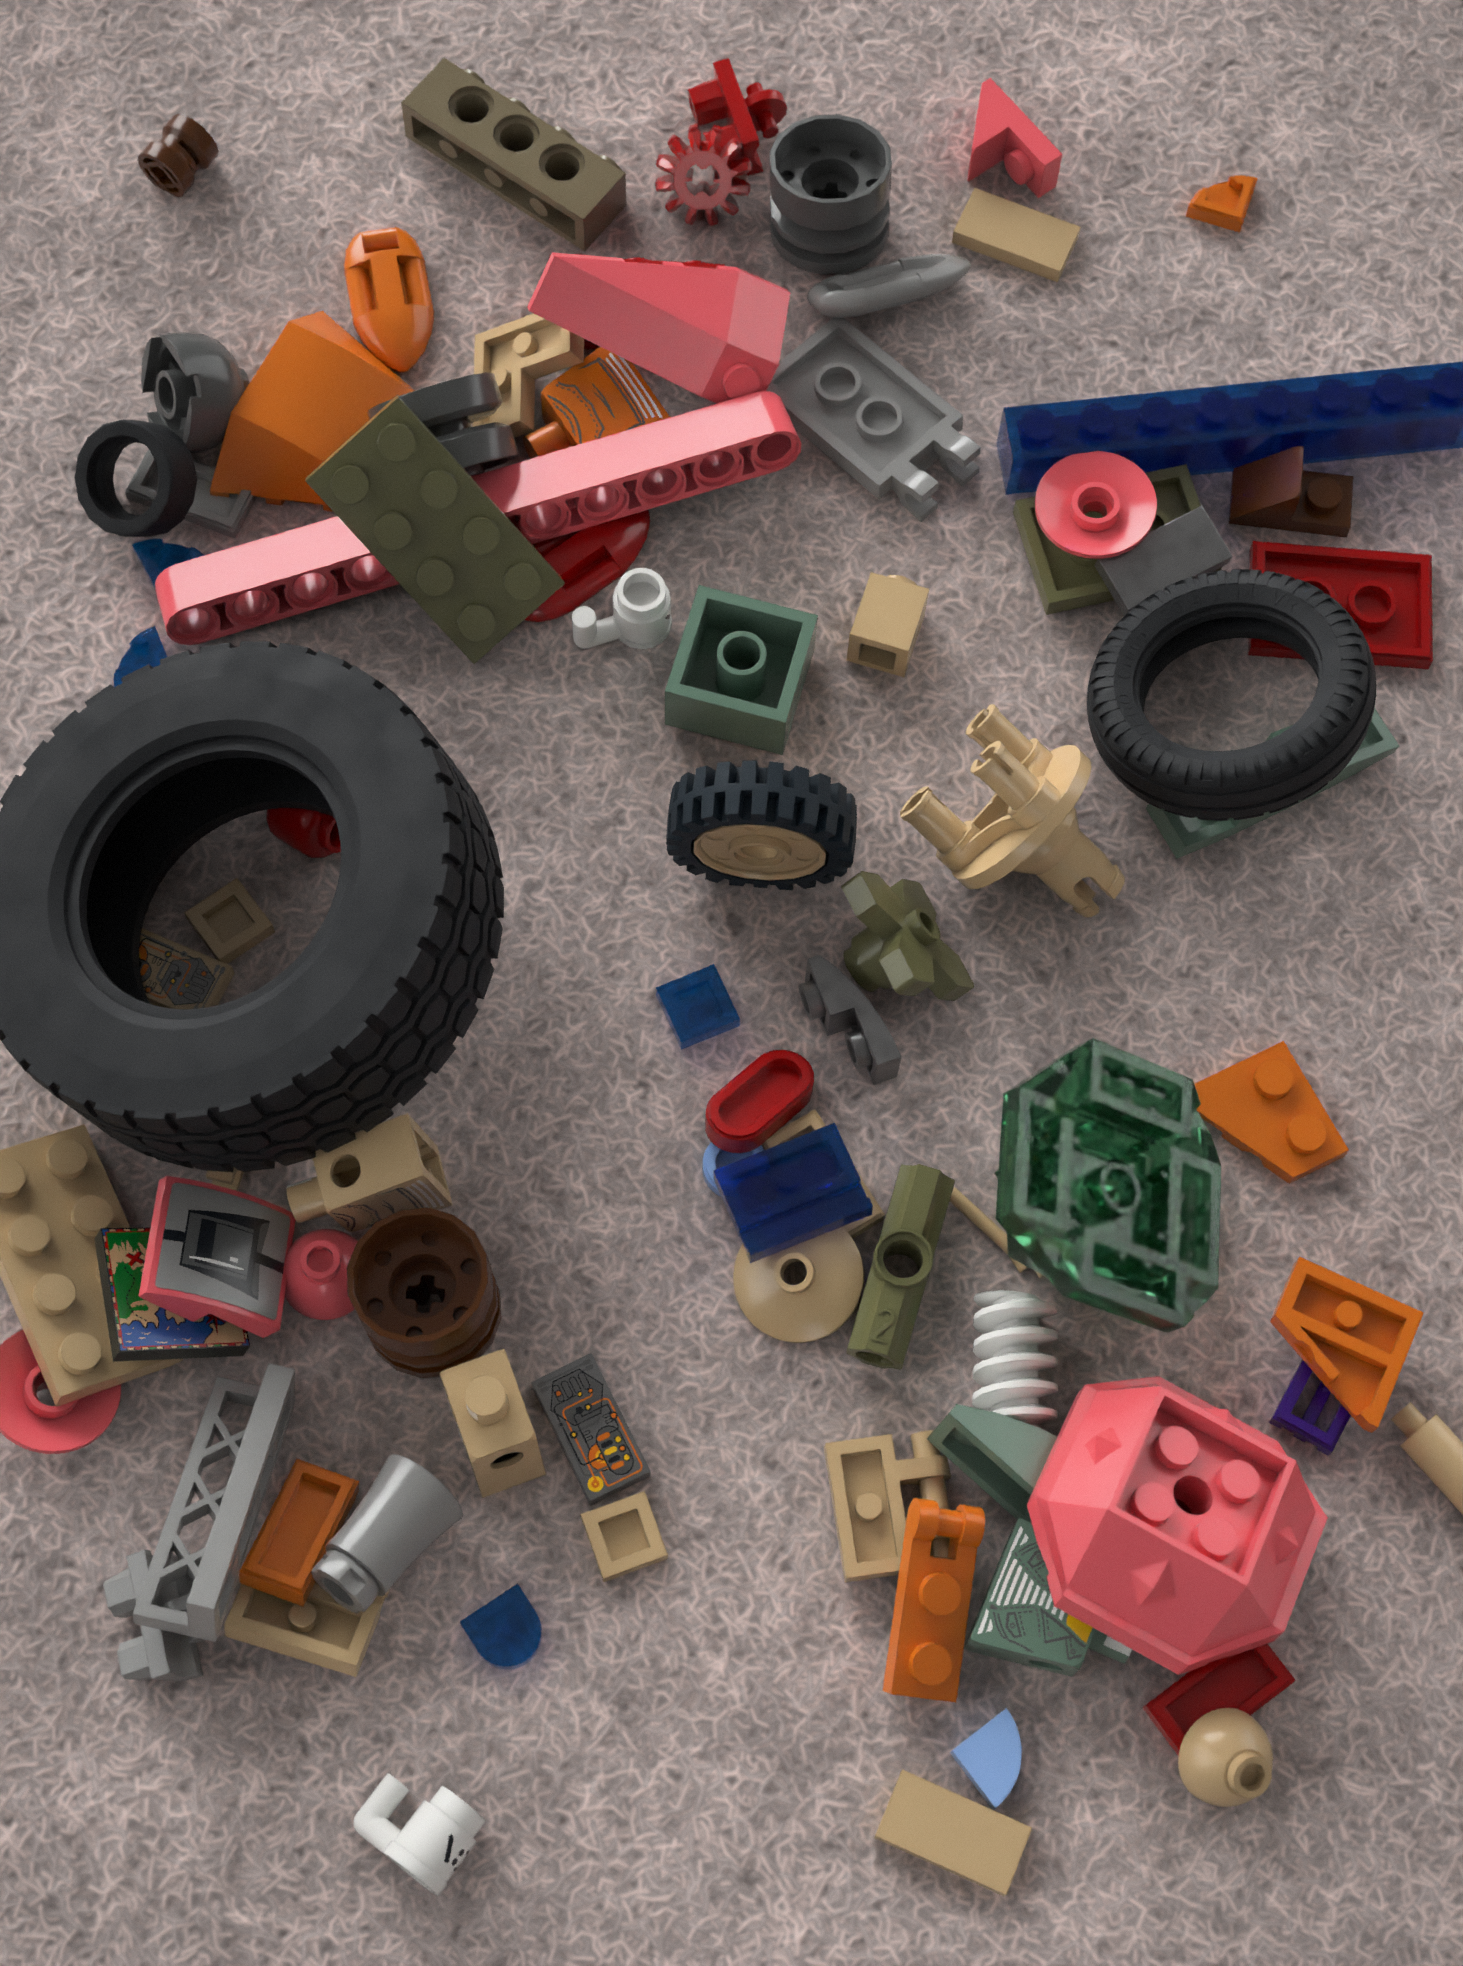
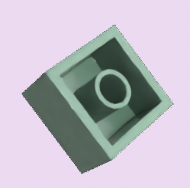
[665,585,818,755]

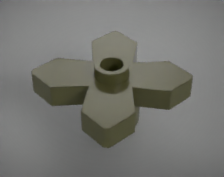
[841,871,974,1001]

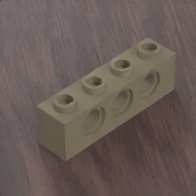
[401,58,626,251]

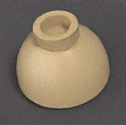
[1178,1708,1273,1807]

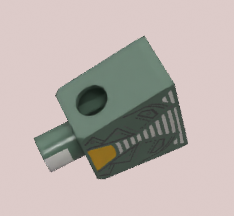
[964,1517,1132,1677]

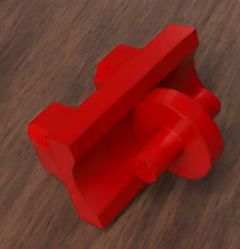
[687,58,788,176]

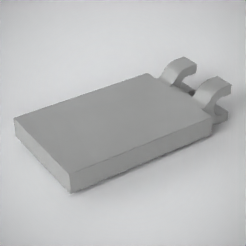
[766,317,981,522]

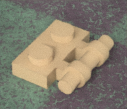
[824,1430,951,1583]

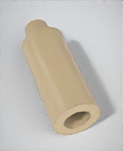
[1391,1402,1463,1515]

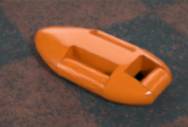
[344,226,434,372]

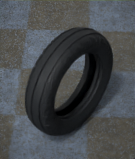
[1087,569,1377,821]

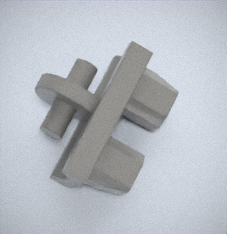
[103,1550,205,1682]

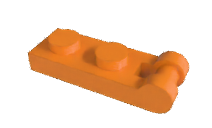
[882,1498,985,1703]

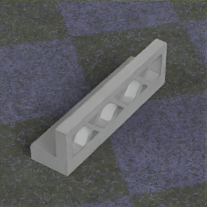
[133,1363,295,1642]

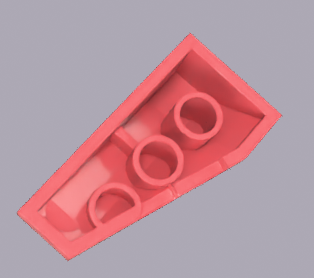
[527,253,790,403]

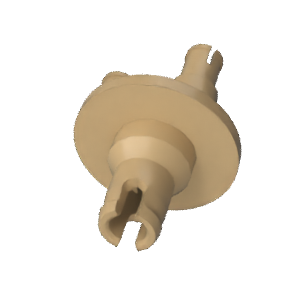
[900,704,1125,918]

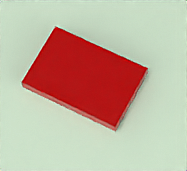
[1248,541,1433,669]

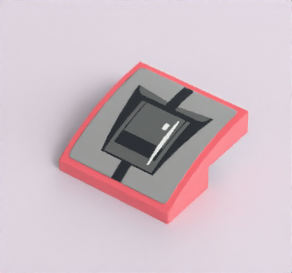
[138,1176,296,1338]

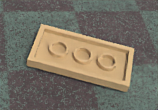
[0,1124,183,1407]

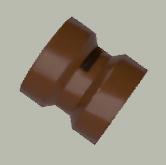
[138,114,219,197]

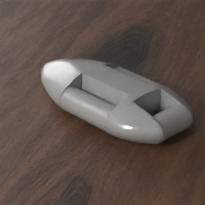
[807,254,971,318]

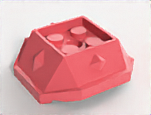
[1027,1376,1328,1675]

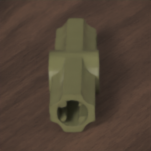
[846,1164,955,1370]

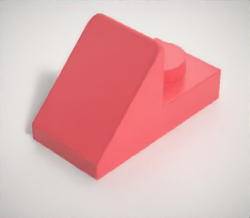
[967,78,1063,198]

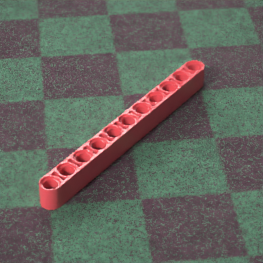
[155,391,802,645]

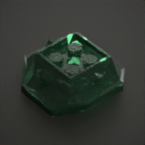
[994,1038,1222,1333]

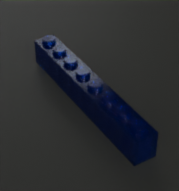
[996,361,1463,495]

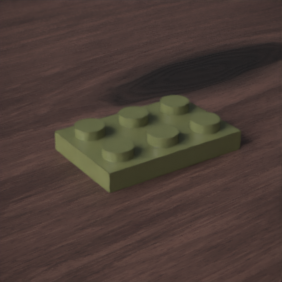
[1013,464,1222,615]

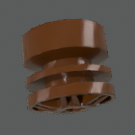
[347,1207,502,1379]

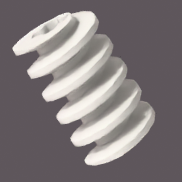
[972,1290,1058,1427]

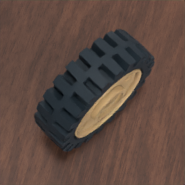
[666,760,857,890]

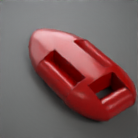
[524,510,650,622]

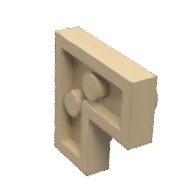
[472,313,584,438]

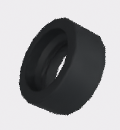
[74,419,197,537]

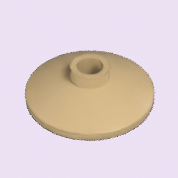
[733,1211,865,1343]

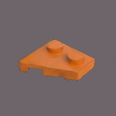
[1174,1041,1349,1184]
[1270,1256,1424,1433]

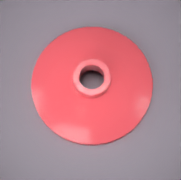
[1035,451,1157,559]
[0,1330,121,1454]

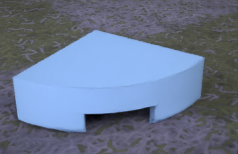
[950,1708,1022,1810]

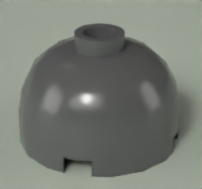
[141,332,250,453]

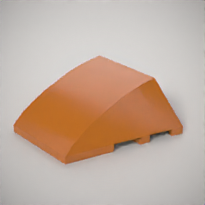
[209,311,415,512]

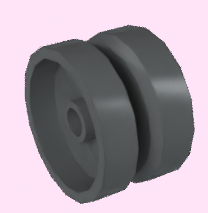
[367,372,520,476]

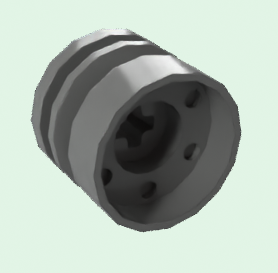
[770,114,892,275]

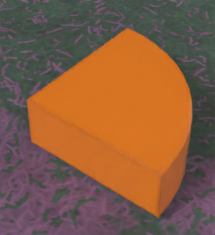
[1185,175,1258,233]

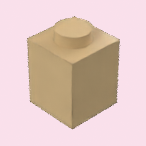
[846,572,929,677]

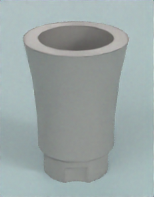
[311,1454,463,1614]

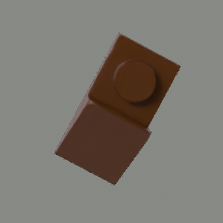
[1228,446,1354,538]

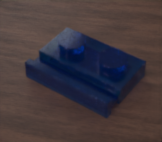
[713,1123,873,1263]

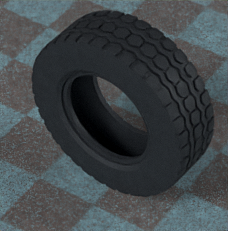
[0,641,504,1172]

